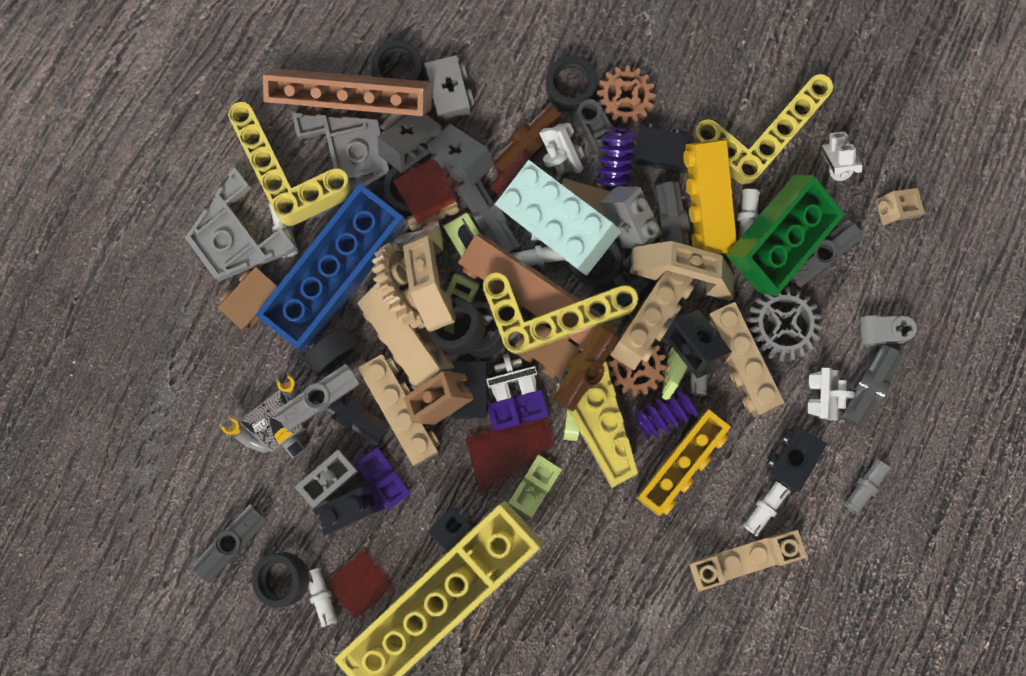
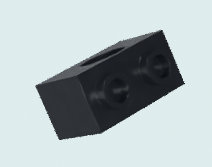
[664,309,732,379]
[765,426,828,492]

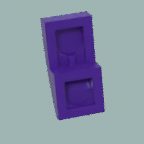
[487,389,551,431]
[354,446,411,510]

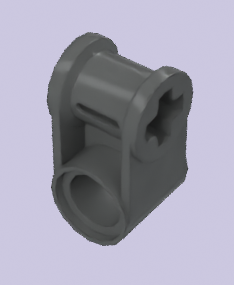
[576,99,614,155]

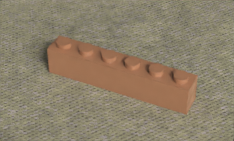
[263,68,432,116]
[458,233,619,351]

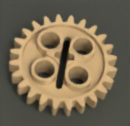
[372,241,426,330]

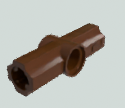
[493,105,565,179]
[552,326,618,412]

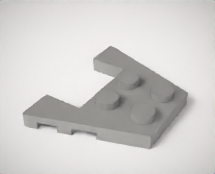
[292,113,389,218]
[185,168,298,281]

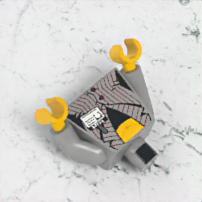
[220,372,307,459]

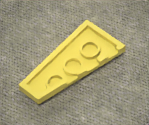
[556,362,638,488]

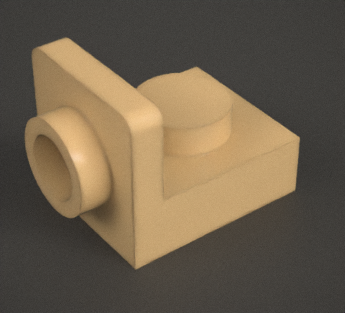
[876,188,925,225]

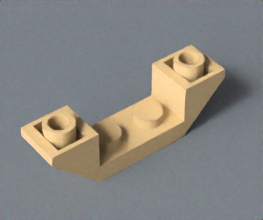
[403,226,455,332]
[631,241,734,301]
[689,530,807,592]

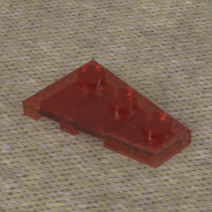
[466,418,553,493]

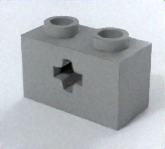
[425,55,474,122]
[600,187,661,248]
[295,450,360,509]

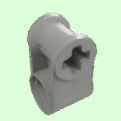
[860,316,917,346]

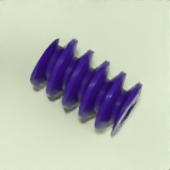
[596,127,637,188]
[635,388,699,443]

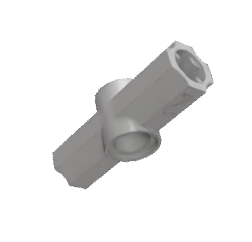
[274,364,360,432]

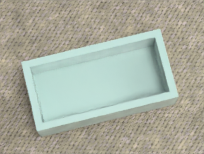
[495,160,621,276]

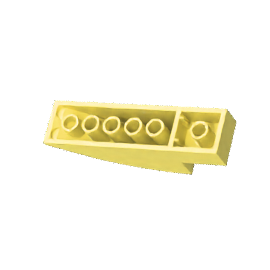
[334,500,544,676]

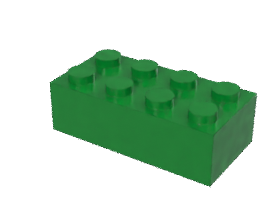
[726,175,845,296]

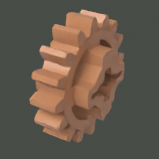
[596,66,656,126]
[607,342,667,397]

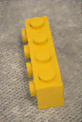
[683,140,736,254]
[635,409,731,516]

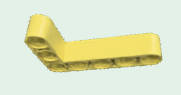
[693,74,833,185]
[228,102,352,226]
[483,273,638,354]

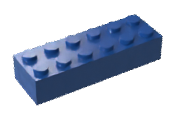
[255,183,409,352]

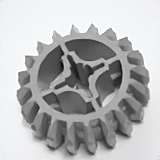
[746,287,822,362]

